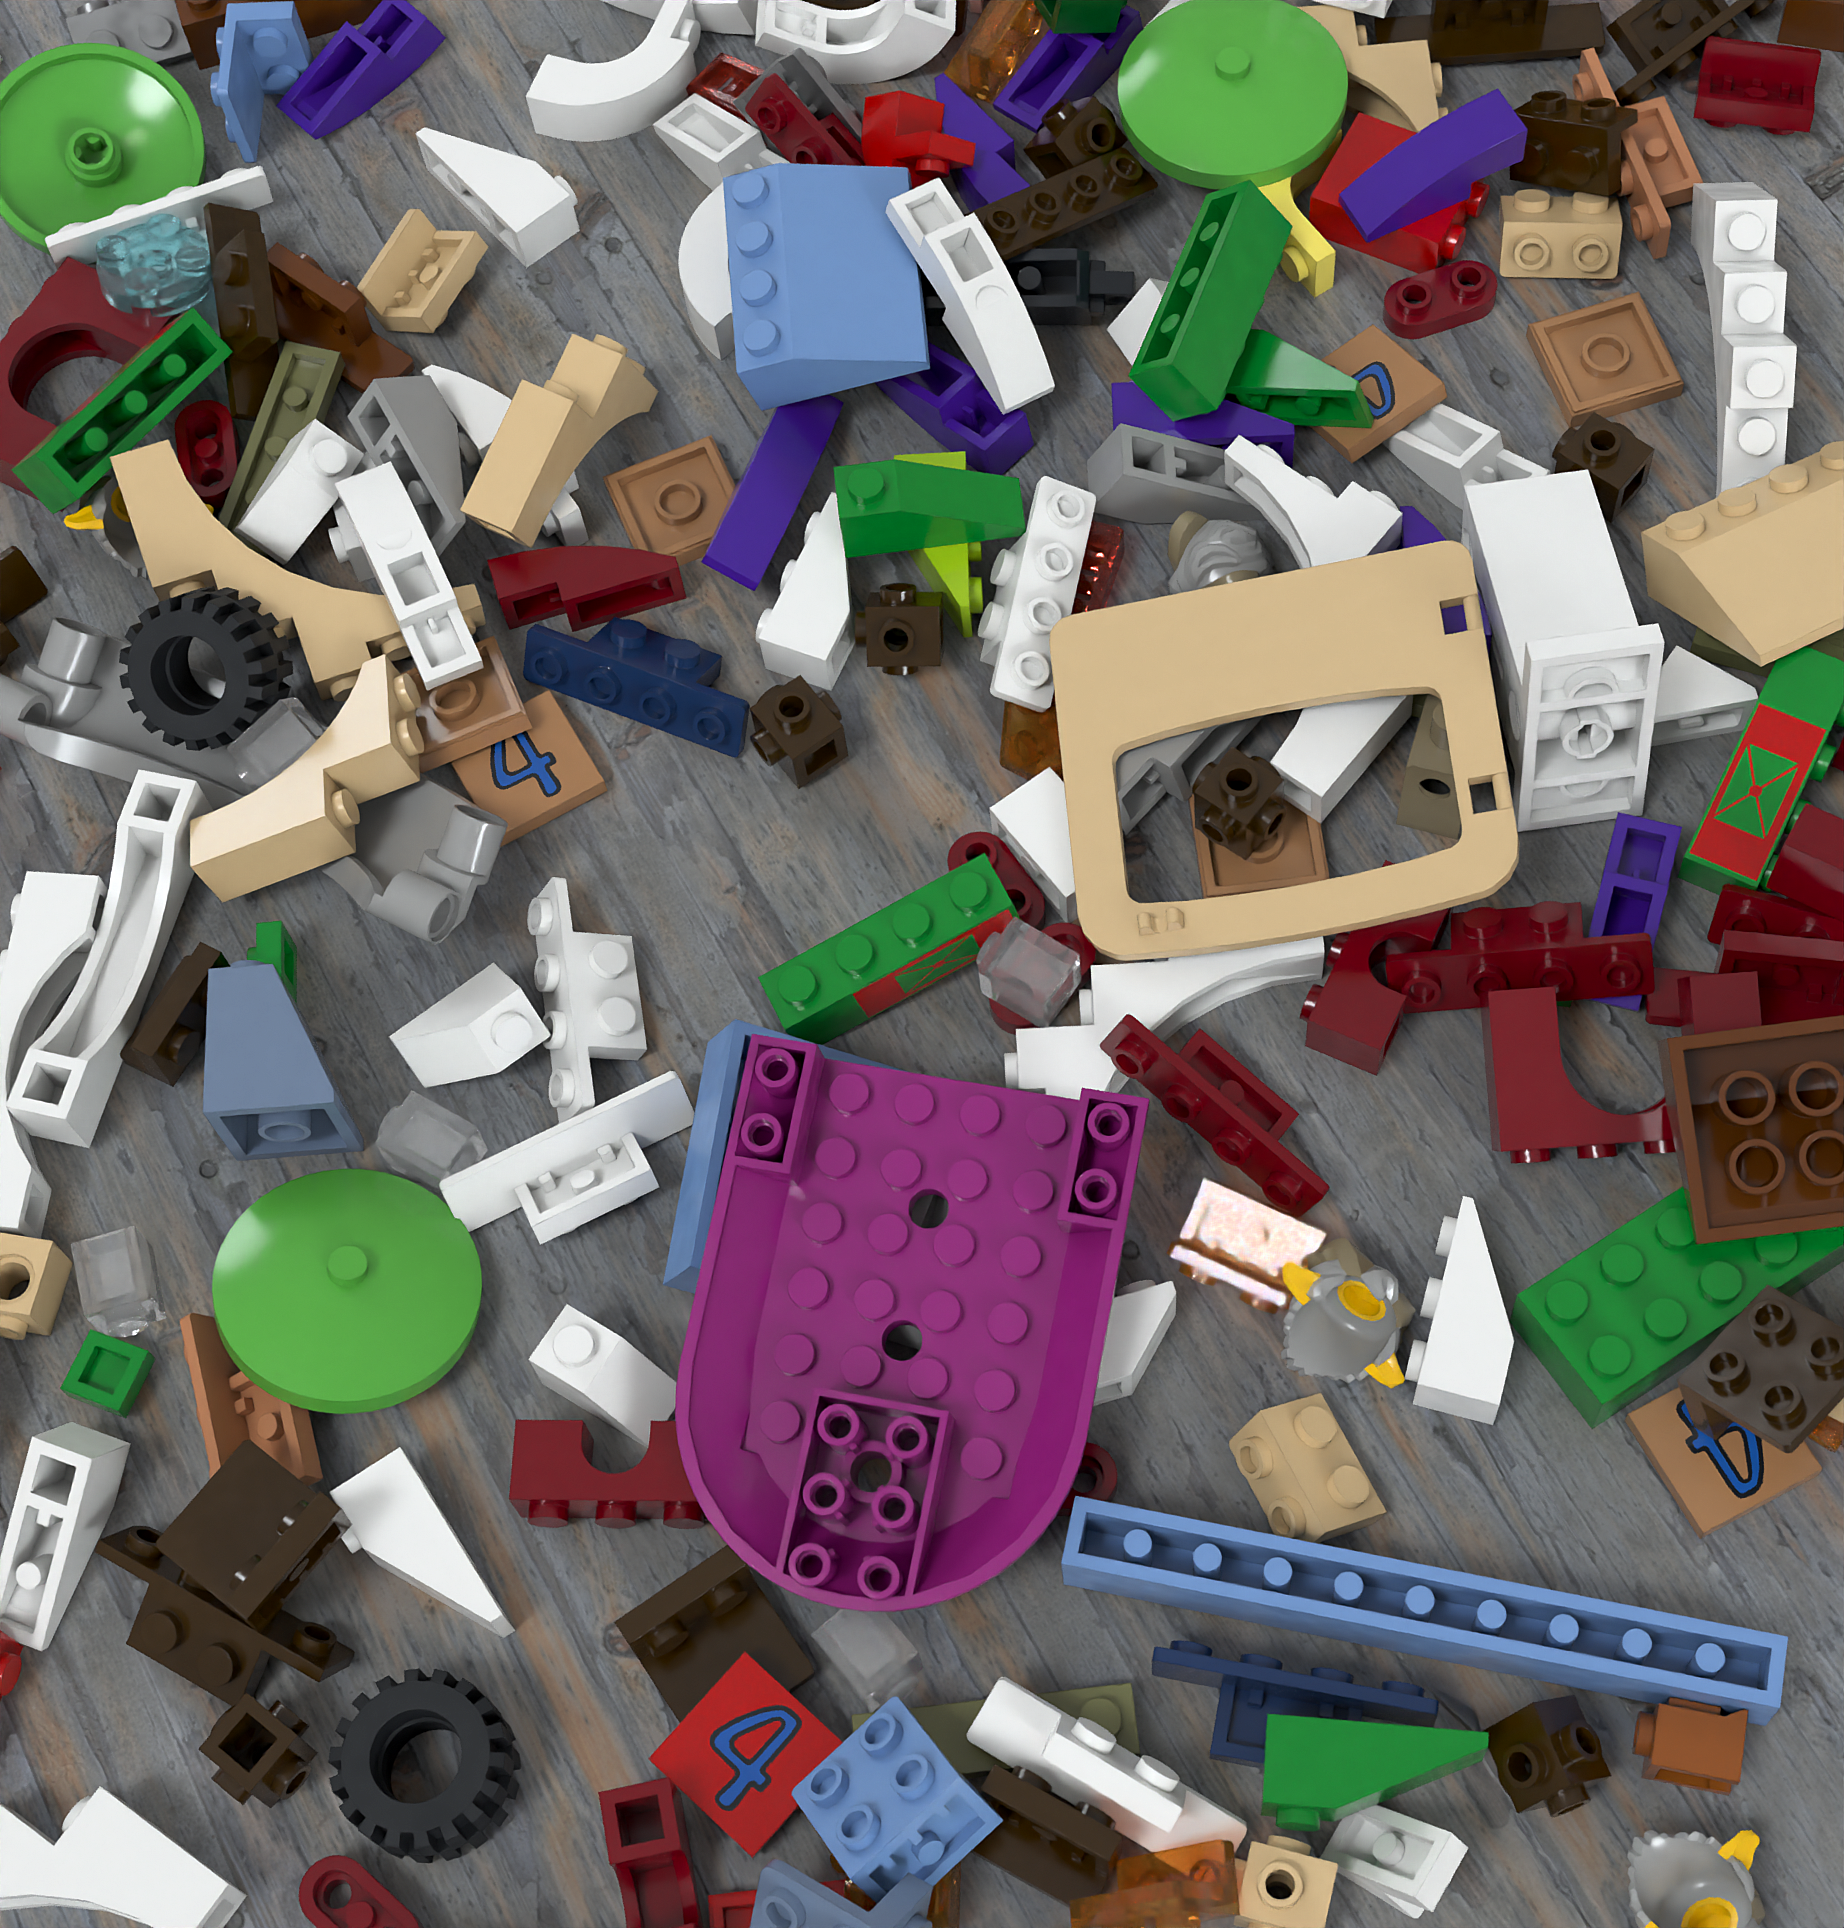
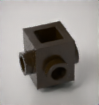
[1023,96,1128,179]
[1552,412,1655,523]
[855,583,944,675]
[750,675,849,789]
[1192,747,1287,860]
[198,1692,318,1808]
[1481,1695,1612,1818]

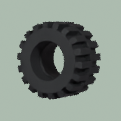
[119,586,293,751]
[329,1668,521,1863]

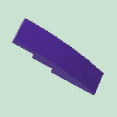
[701,394,844,591]

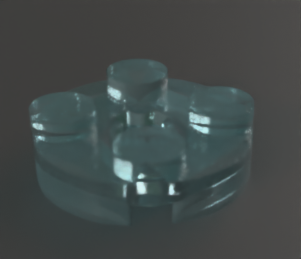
[96,214,212,317]

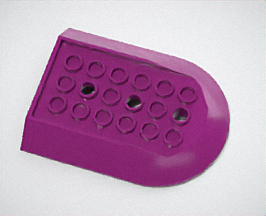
[675,1034,1150,1612]

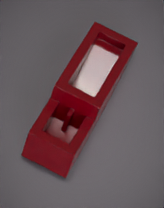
[487,546,687,632]

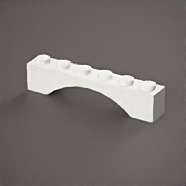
[6,769,213,1148]
[0,871,108,1239]

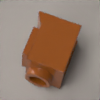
[1632,1697,1748,1796]

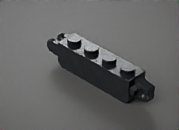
[920,248,1136,326]

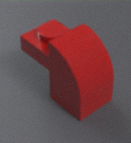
[861,90,976,189]

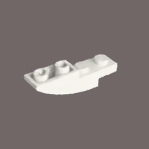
[885,177,1055,415]
[422,365,589,546]
[335,461,484,690]

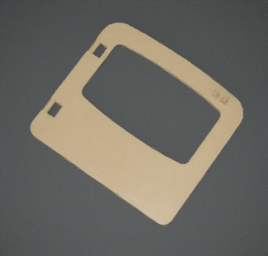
[1049,540,1520,961]

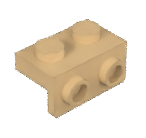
[1499,189,1623,279]
[357,209,488,333]
[1229,1393,1387,1544]

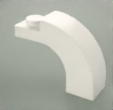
[526,0,701,142]
[755,0,956,84]
[678,182,735,361]

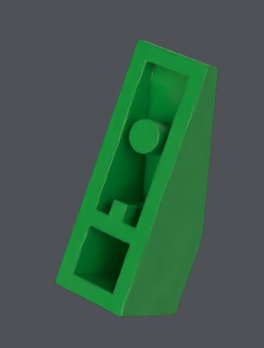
[1224,329,1374,428]
[833,459,1026,558]
[1261,1714,1489,1831]

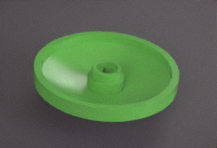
[1118,0,1348,190]
[0,43,207,263]
[212,1169,482,1414]

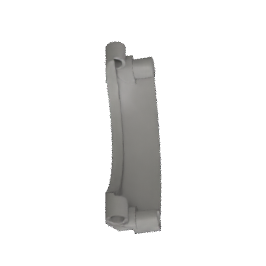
[0,617,508,945]

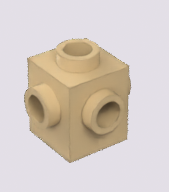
[1223,1835,1338,1928]

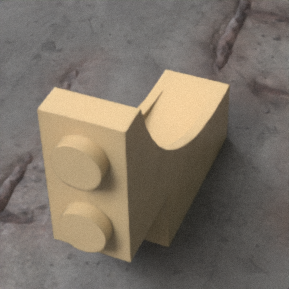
[1297,4,1448,133]
[460,333,658,549]
[190,654,424,903]

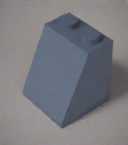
[203,960,364,1161]

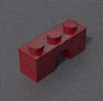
[1300,860,1454,1076]
[509,1420,708,1529]
[598,1777,703,1928]

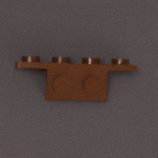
[267,242,415,394]

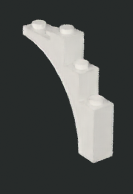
[1690,182,1797,498]
[1224,435,1413,824]
[1004,936,1325,1100]
[0,1786,247,1928]

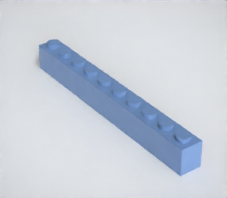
[1061,1496,1788,1726]

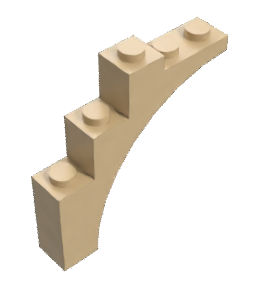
[110,439,486,701]

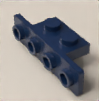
[523,617,750,757]
[1152,1640,1439,1769]

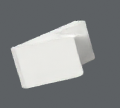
[1319,1805,1468,1919]

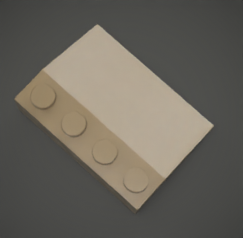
[1641,440,1844,667]

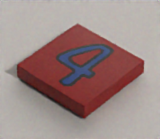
[648,1652,843,1859]

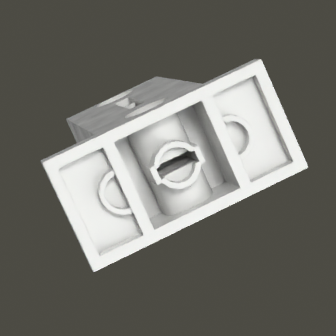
[1461,469,1665,832]

